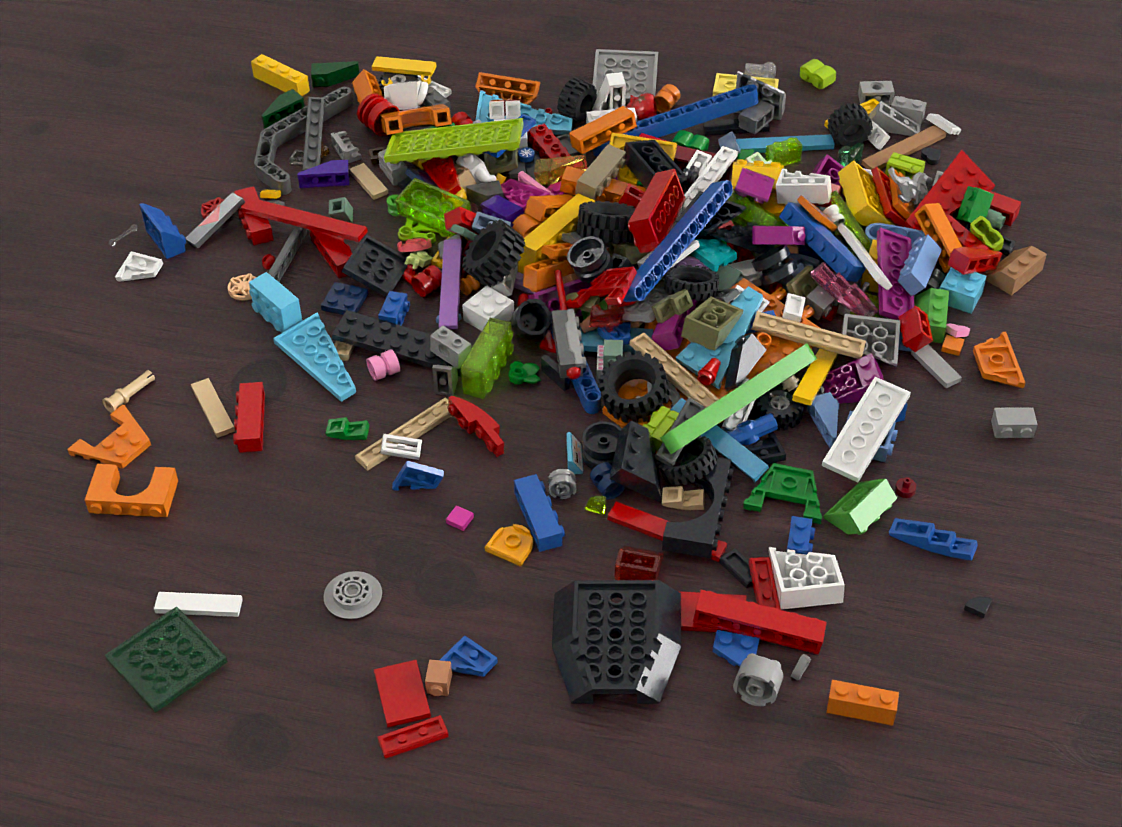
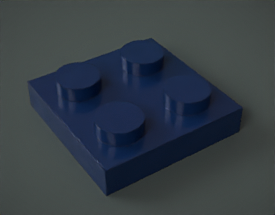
[321,282,368,315]

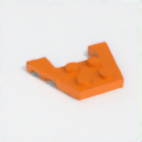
[67,404,151,468]

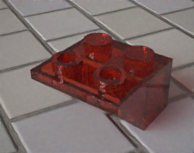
[615,545,664,580]

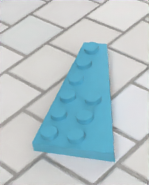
[475,90,573,135]
[676,286,763,389]
[273,312,356,402]

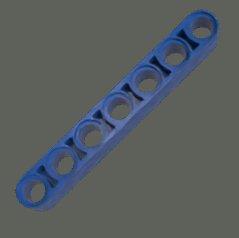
[549,312,601,414]

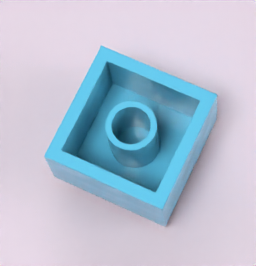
[940,267,987,314]

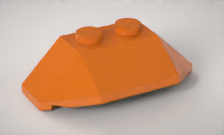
[476,72,540,105]

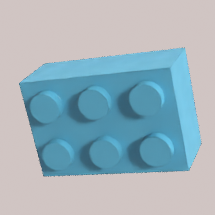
[249,272,302,333]

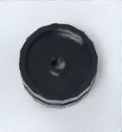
[567,236,613,283]
[751,244,798,286]
[582,421,622,469]

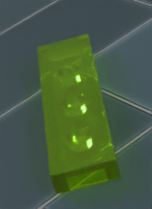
[831,190,870,252]

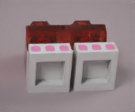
[489,99,521,119]

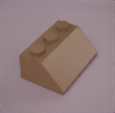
[985,246,1047,296]

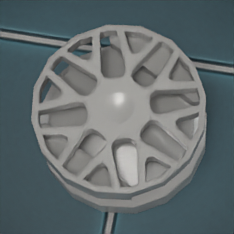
[548,469,576,499]

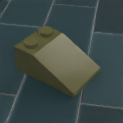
[681,297,744,351]

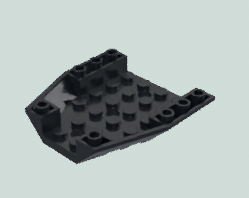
[552,580,681,704]

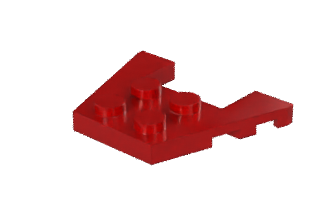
[565,267,637,308]

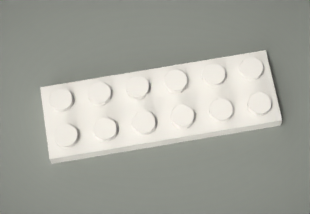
[822,377,910,482]

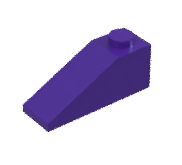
[298,160,350,188]

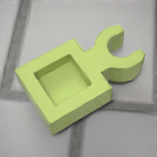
[405,250,433,269]

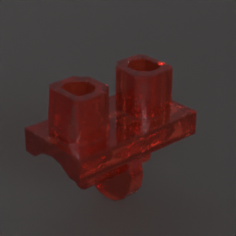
[589,305,625,332]

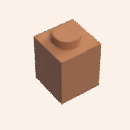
[425,660,452,696]

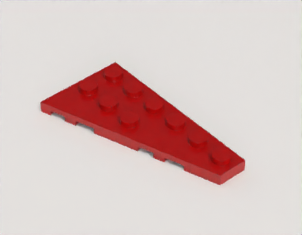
[905,150,995,232]

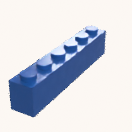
[779,202,866,282]

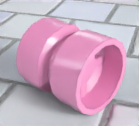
[366,349,400,381]

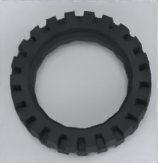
[664,265,719,301]
[657,435,718,485]

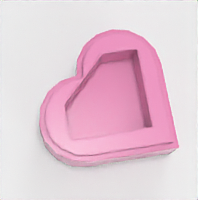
[945,324,970,338]

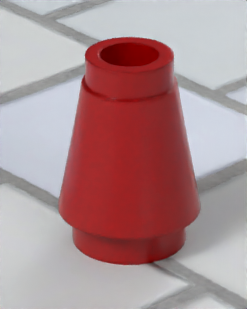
[697,358,721,386]

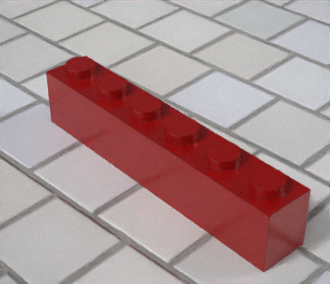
[693,590,827,655]

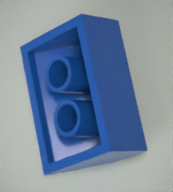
[139,203,186,259]

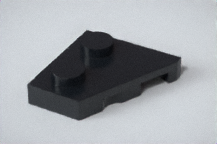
[746,432,786,464]

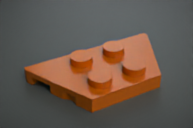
[973,332,1025,388]

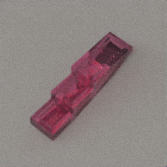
[810,262,879,317]

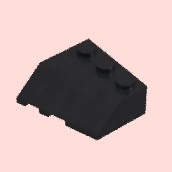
[676,191,747,239]
[610,421,662,503]

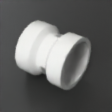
[823,205,846,227]

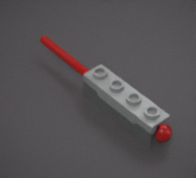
[552,270,586,379]

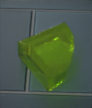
[585,496,606,515]

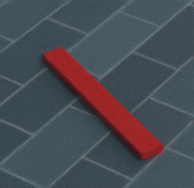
[241,197,368,242]

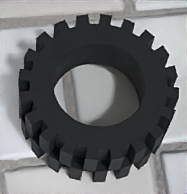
[577,201,636,244]
[462,220,525,287]
[599,351,670,423]

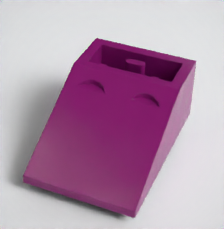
[735,167,775,204]
[822,353,884,404]

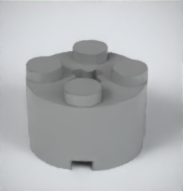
[733,653,783,706]

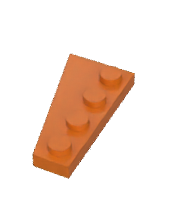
[889,169,915,220]

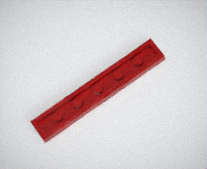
[607,501,727,562]

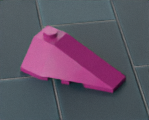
[501,179,550,211]

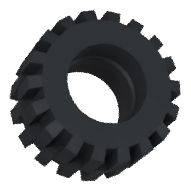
[557,77,597,123]
[827,103,873,148]

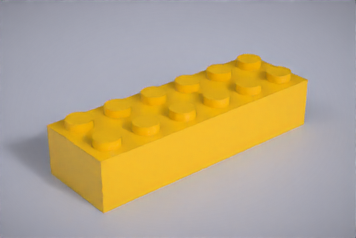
[518,194,595,274]

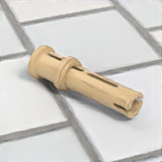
[102,370,155,413]

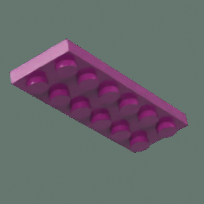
[877,227,914,320]

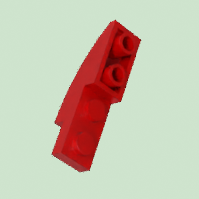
[447,396,504,457]

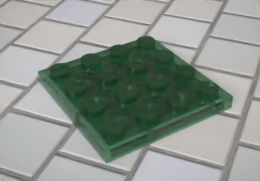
[105,606,228,713]

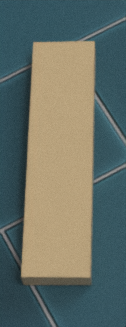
[191,378,235,438]

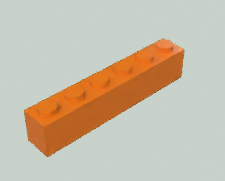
[560,166,646,203]

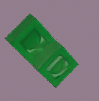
[325,417,370,440]

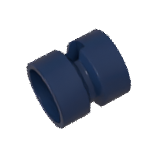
[590,462,625,500]

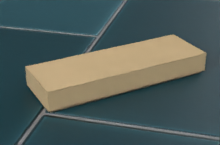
[349,163,388,200]

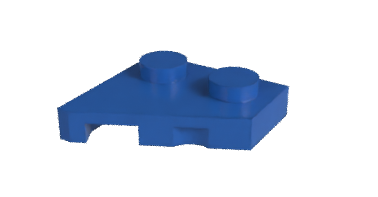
[597,322,631,345]

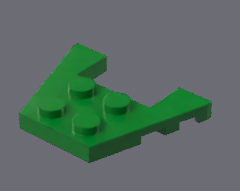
[743,463,822,524]

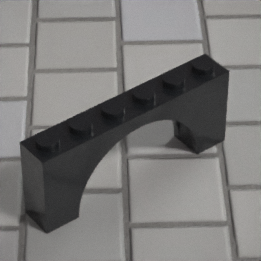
[662,452,734,559]

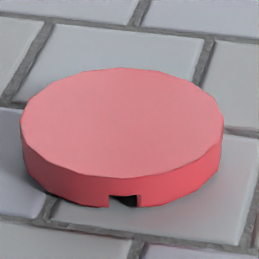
[397,238,432,252]

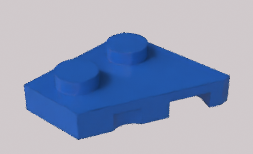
[392,461,444,490]
[713,630,759,667]
[439,636,498,677]

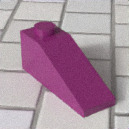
[752,226,805,246]

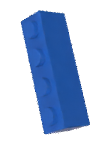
[514,474,565,552]

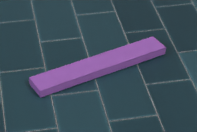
[439,239,463,330]

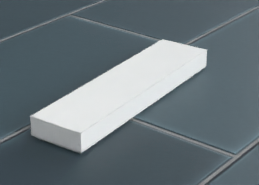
[154,592,242,617]

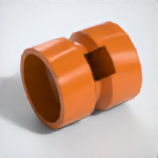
[655,84,681,113]

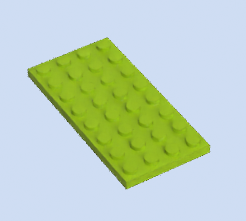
[384,118,523,164]

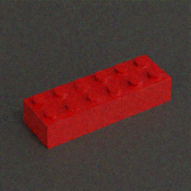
[628,169,686,253]

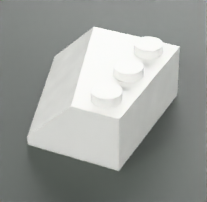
[769,547,845,609]

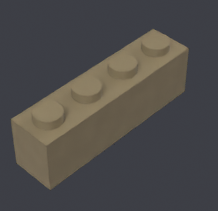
[575,144,626,200]

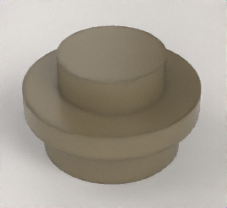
[781,375,799,392]

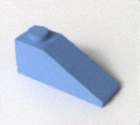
[807,392,839,449]

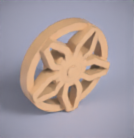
[228,274,256,300]

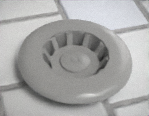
[324,571,382,619]

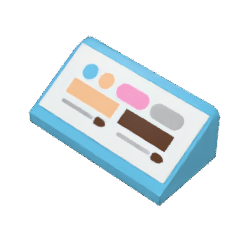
[567,432,583,474]

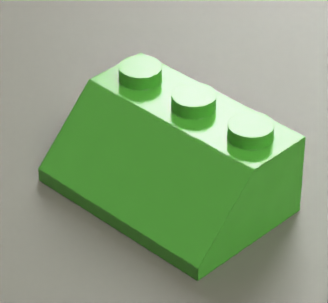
[914,288,949,344]
[823,478,897,535]

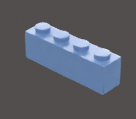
[898,235,942,296]

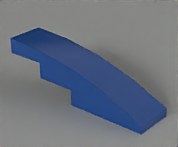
[889,518,978,561]

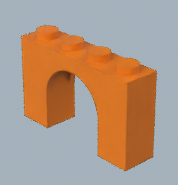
[380,104,452,135]
[85,464,178,517]

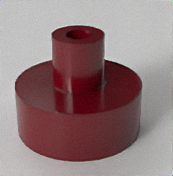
[895,477,916,498]

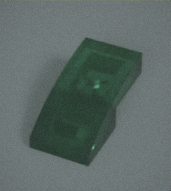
[837,143,864,166]

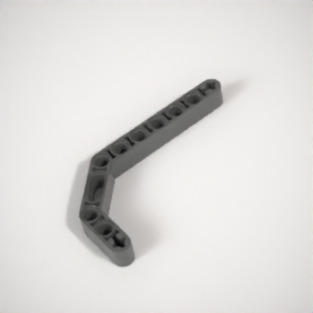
[254,87,353,195]

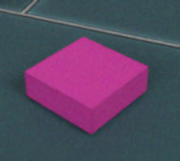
[446,505,474,531]

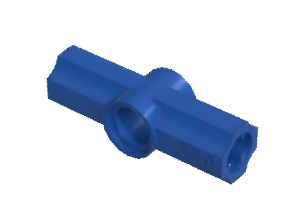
[726,413,778,445]

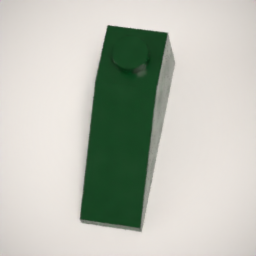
[311,61,360,87]
[261,89,305,129]

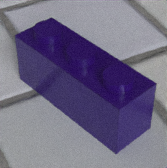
[480,195,525,228]

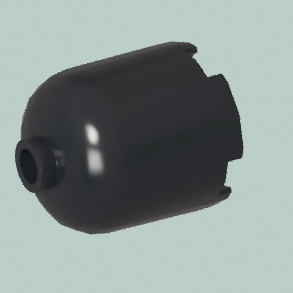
[511,299,552,339]

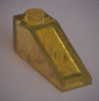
[534,155,588,185]

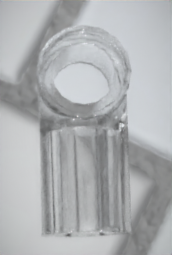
[745,62,777,79]

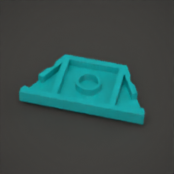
[690,239,737,271]

